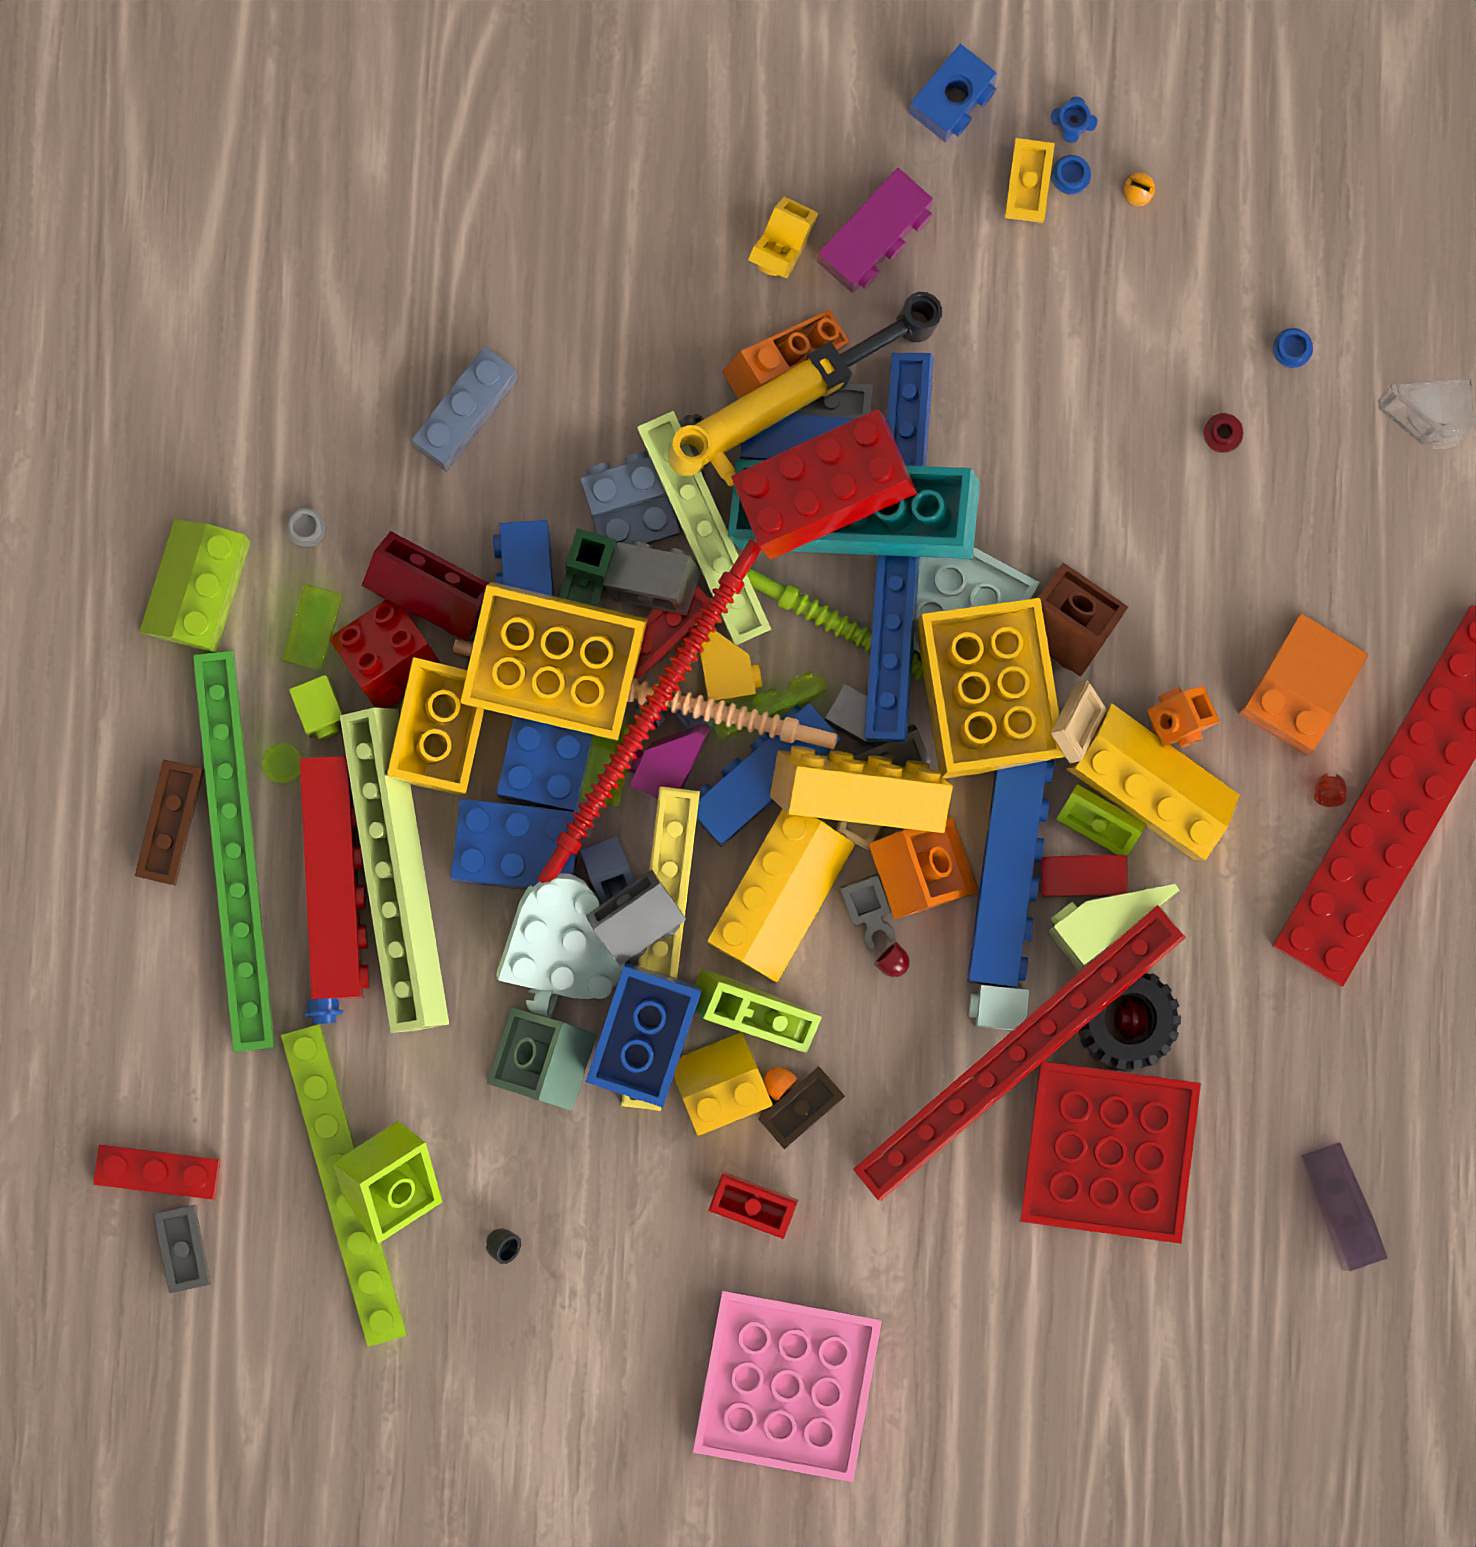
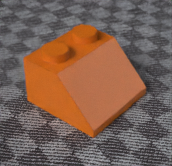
[869,817,979,920]

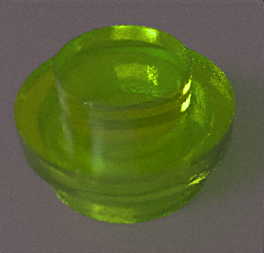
[262,743,301,783]

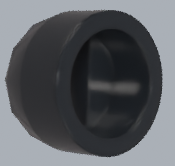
[486,1228,521,1264]

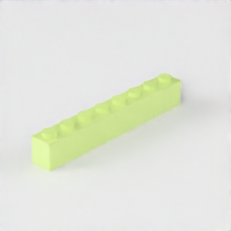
[340,708,449,1033]

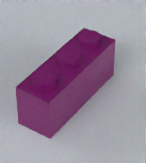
[817,167,933,293]

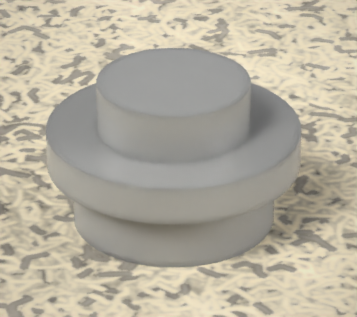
[286,508,326,548]

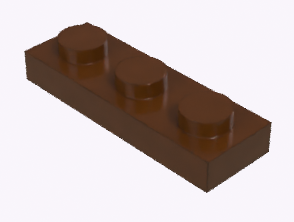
[135,759,204,886]

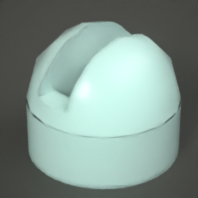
[526,988,558,1018]

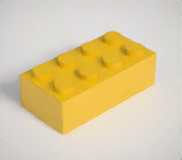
[770,746,953,833]

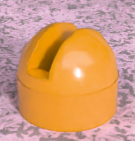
[1123,172,1155,206]

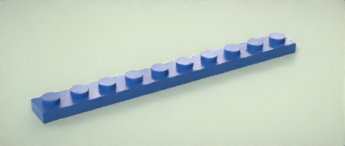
[865,353,934,743]

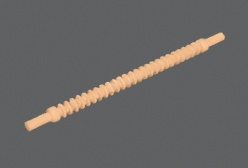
[453,638,838,750]

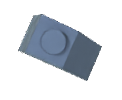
[580,836,635,905]

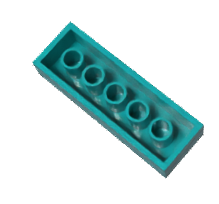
[728,459,980,559]

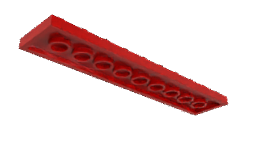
[1272,604,1476,987]

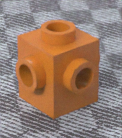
[1147,686,1220,748]

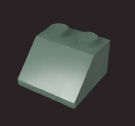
[487,1007,597,1111]

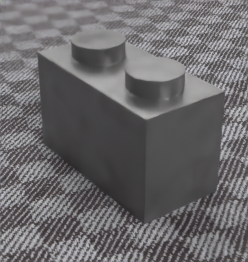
[603,541,701,615]

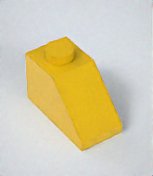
[700,631,762,704]

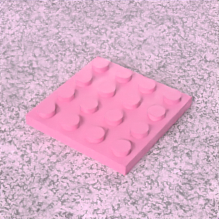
[693,1290,882,1482]

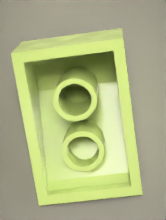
[1047,884,1179,969]

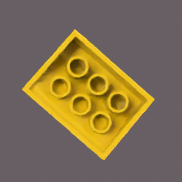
[460,582,647,740]
[915,598,1065,779]

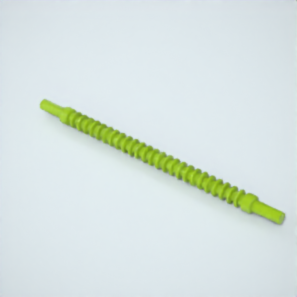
[747,569,924,680]

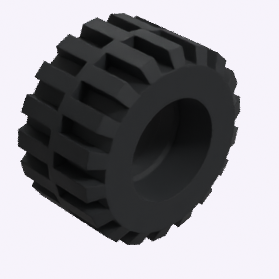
[1078,973,1181,1070]

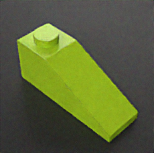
[695,968,822,1053]

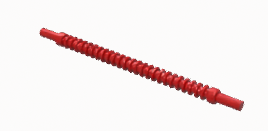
[536,539,762,883]

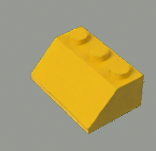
[386,658,484,796]

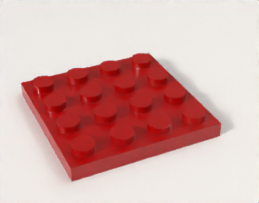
[1020,1061,1201,1244]

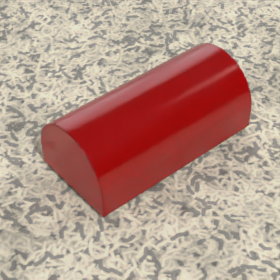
[708,1171,798,1239]

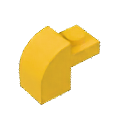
[748,197,819,279]

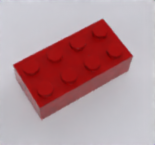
[731,409,917,560]

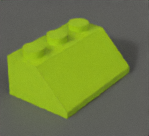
[139,519,251,653]

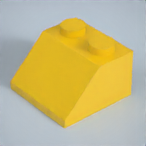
[674,1032,773,1136]

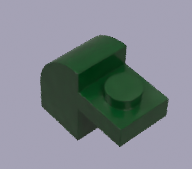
[558,528,616,607]

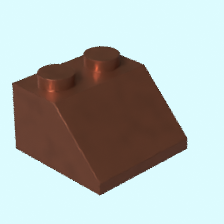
[1038,563,1128,677]

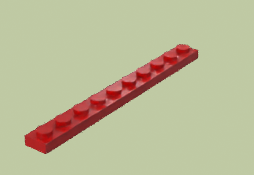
[853,905,1187,1201]

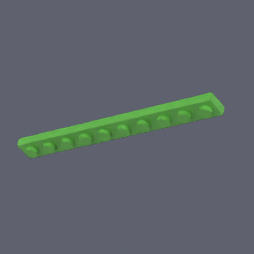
[193,651,275,1053]

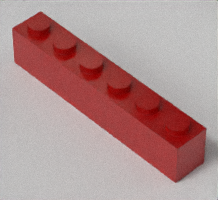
[299,756,370,1000]

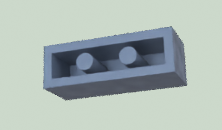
[412,346,519,472]

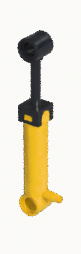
[668,292,942,486]

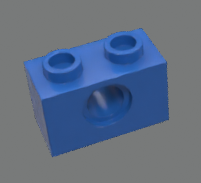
[909,43,997,142]

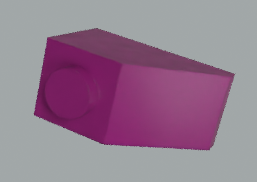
[628,724,711,799]

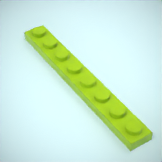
[281,1024,408,1347]

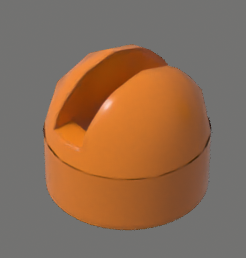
[763,1067,798,1102]

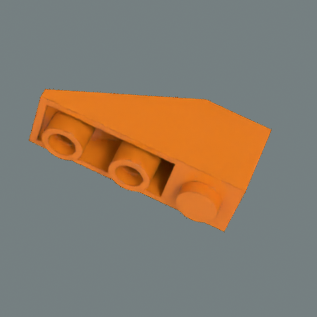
[722,309,850,399]

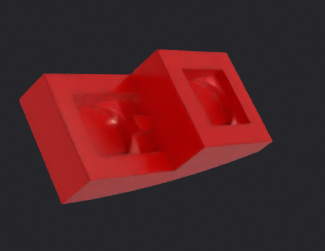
[1041,855,1128,898]

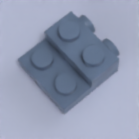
[581,451,680,545]

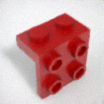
[330,599,441,708]

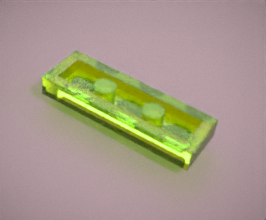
[713,672,828,742]

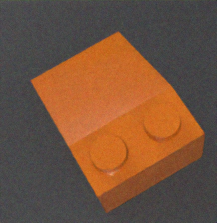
[1239,613,1369,756]

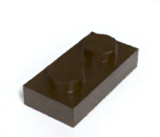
[758,1066,845,1150]

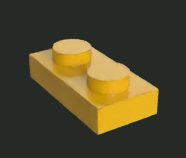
[1004,138,1055,223]

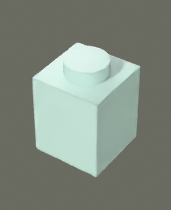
[969,985,1029,1030]

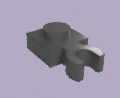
[840,873,895,950]

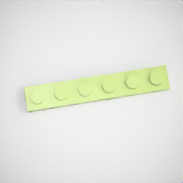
[637,411,772,645]

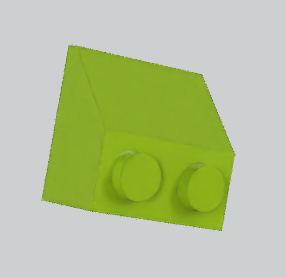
[333,1121,443,1244]

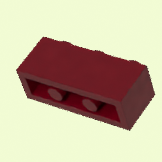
[361,531,489,641]

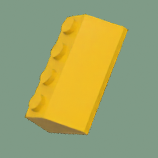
[1066,703,1240,860]
[707,809,856,983]

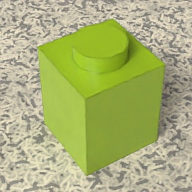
[289,675,344,740]

